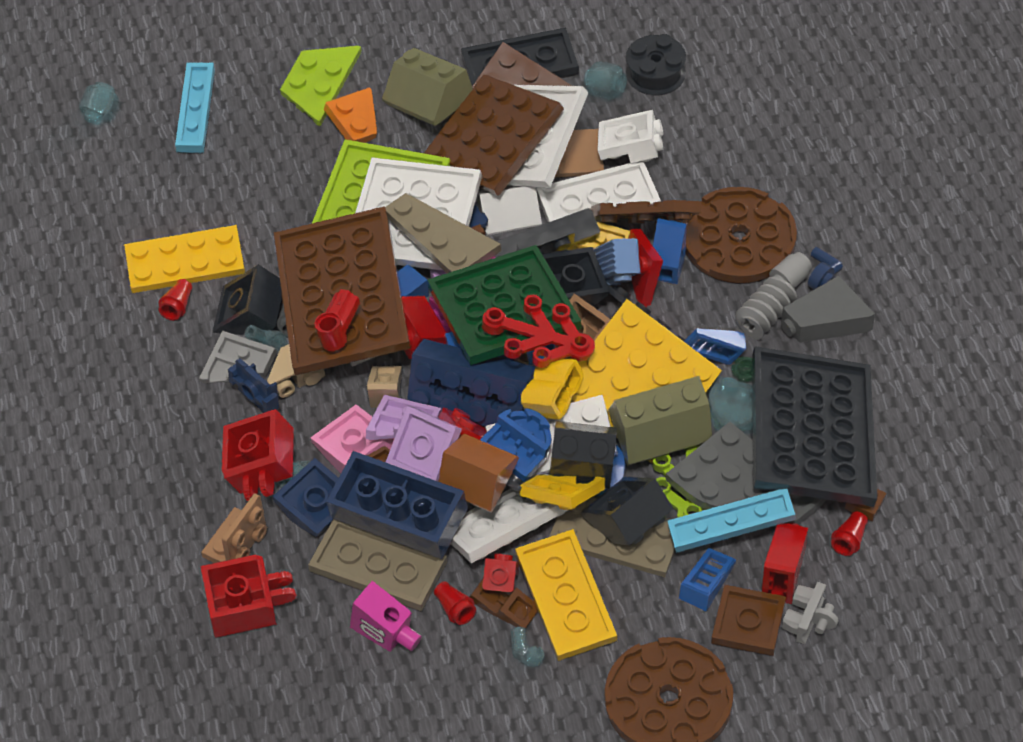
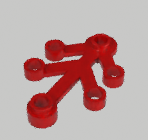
[482,295,595,368]

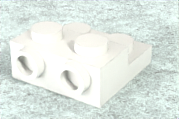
[598,110,663,163]

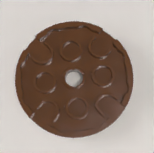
[683,187,797,283]
[605,637,733,742]

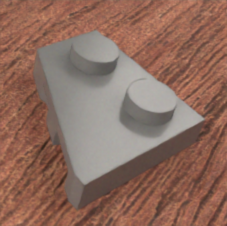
[199,331,277,383]

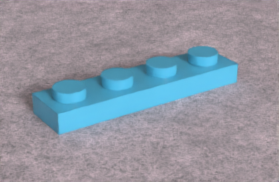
[175,63,215,153]
[668,489,796,553]

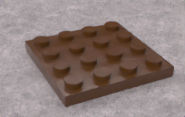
[424,74,564,196]

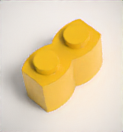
[521,357,584,420]

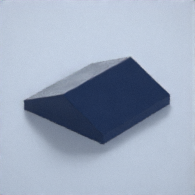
[273,458,338,537]

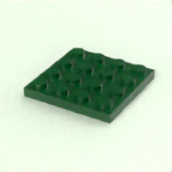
[427,245,582,365]

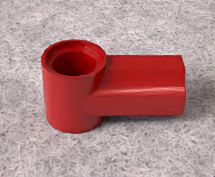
[314,289,360,351]

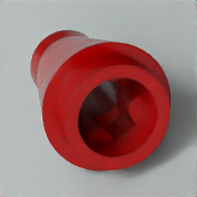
[158,279,193,320]
[831,511,868,556]
[434,581,476,625]

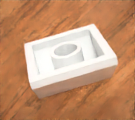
[476,185,542,236]

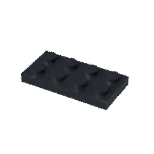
[461,27,579,86]

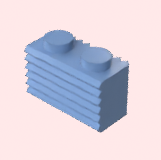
[593,238,640,287]

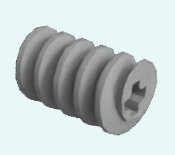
[735,277,797,340]

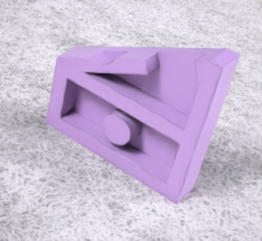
[366,395,441,440]

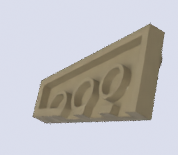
[386,193,502,273]

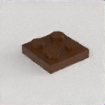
[711,584,786,656]

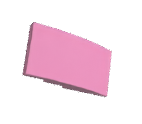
[310,405,395,473]

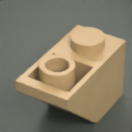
[267,344,325,398]

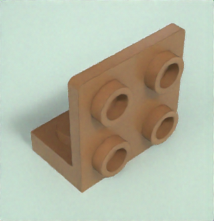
[554,129,604,178]
[201,493,267,563]

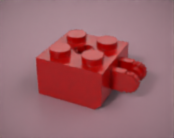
[222,409,294,501]
[200,554,296,638]

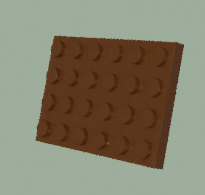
[274,206,411,375]

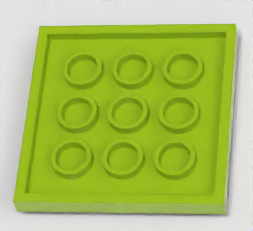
[312,139,450,223]

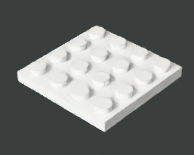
[508,85,588,187]
[356,158,482,270]

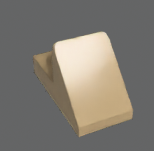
[367,366,402,408]

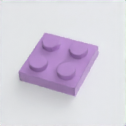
[386,406,462,481]

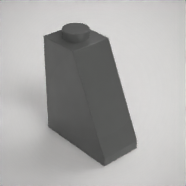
[781,276,875,343]

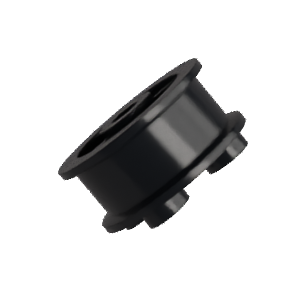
[626,34,686,96]

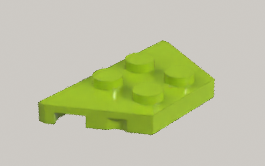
[280,46,362,126]

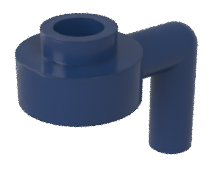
[808,247,843,290]

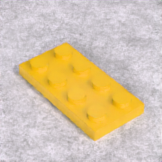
[124,225,245,293]
[515,529,617,661]

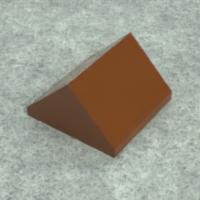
[438,434,519,513]

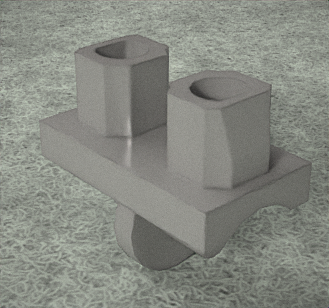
[782,582,839,644]

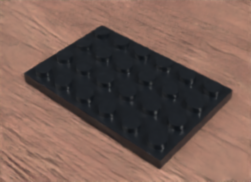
[752,346,877,507]

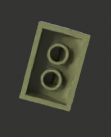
[382,48,473,126]
[608,376,712,466]

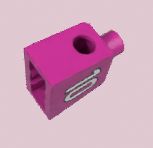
[350,581,422,652]

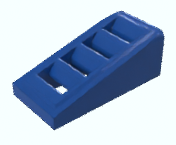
[684,328,746,365]
[679,548,736,611]

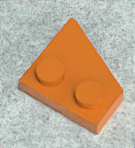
[324,87,377,143]

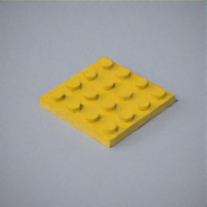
[570,299,722,464]

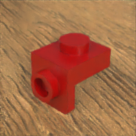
[482,554,520,593]

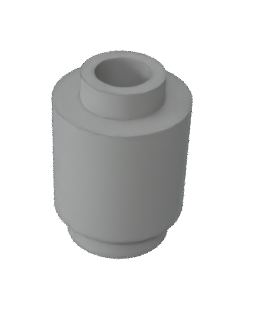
[769,252,812,288]

